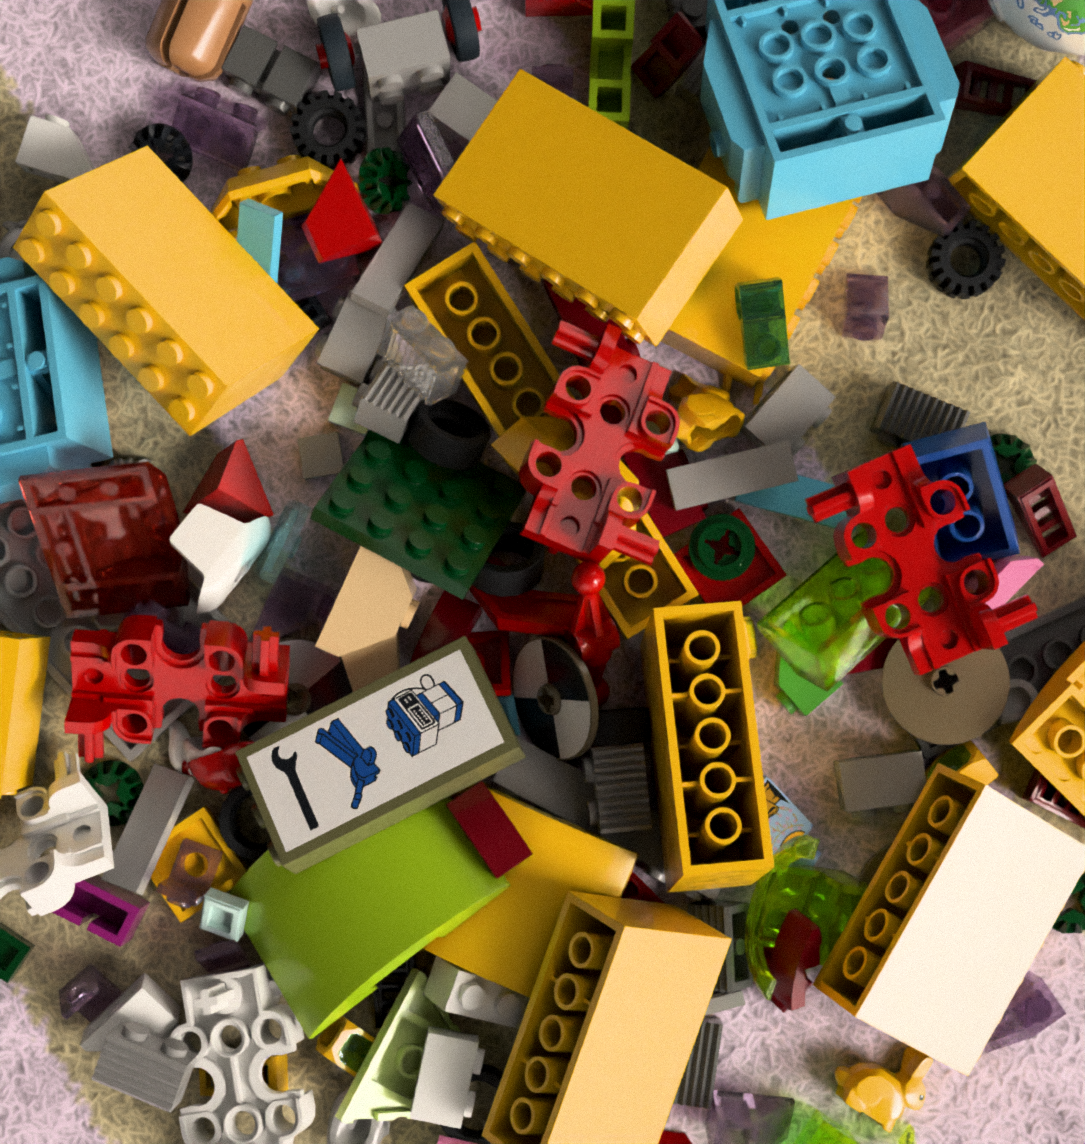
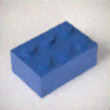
[903,421,1020,562]

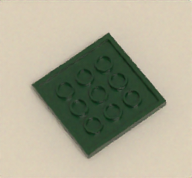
[310,430,527,600]

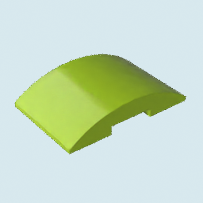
[229,796,511,1039]

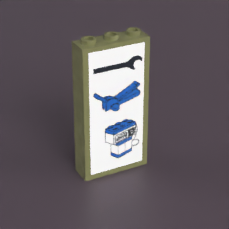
[235,636,526,874]

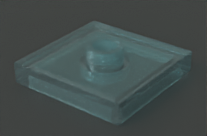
[254,499,311,584]

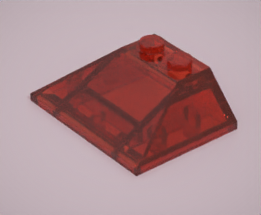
[18,461,190,619]

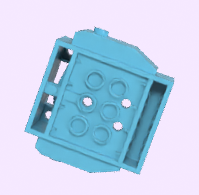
[700,0,960,220]
[0,257,113,504]

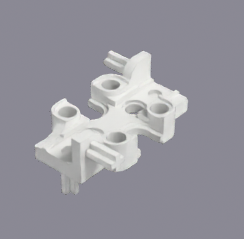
[0,751,114,916]
[169,962,315,1144]

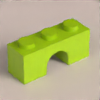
[588,0,635,130]

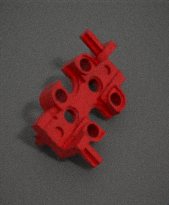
[519,320,680,565]
[805,444,1038,675]
[64,615,291,763]

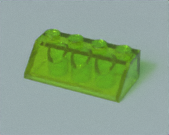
[756,529,937,692]

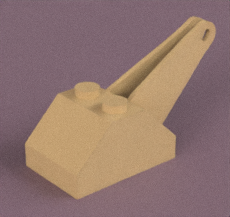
[315,545,420,692]

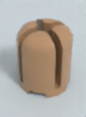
[145,0,253,82]

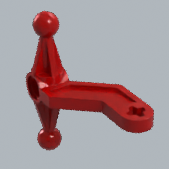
[469,556,620,707]

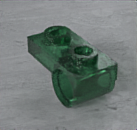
[735,277,790,370]

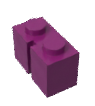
[52,875,150,947]

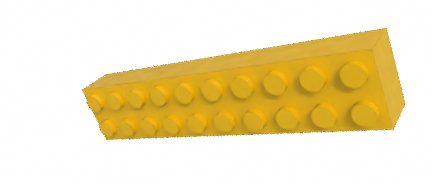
[404,241,699,640]

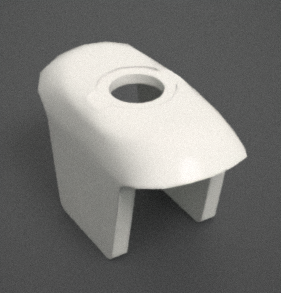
[170,504,271,614]

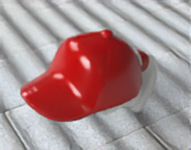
[168,720,254,794]

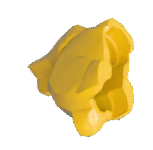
[669,373,745,452]
[834,1045,933,1133]

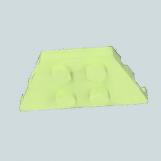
[335,967,461,1123]

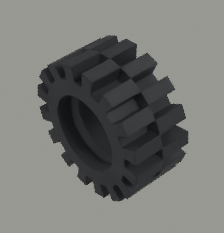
[290,90,366,168]
[926,220,1006,299]

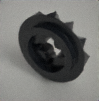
[128,123,193,183]

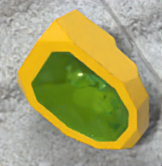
[925,740,999,786]
[316,1016,375,1077]

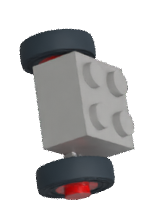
[315,0,482,105]

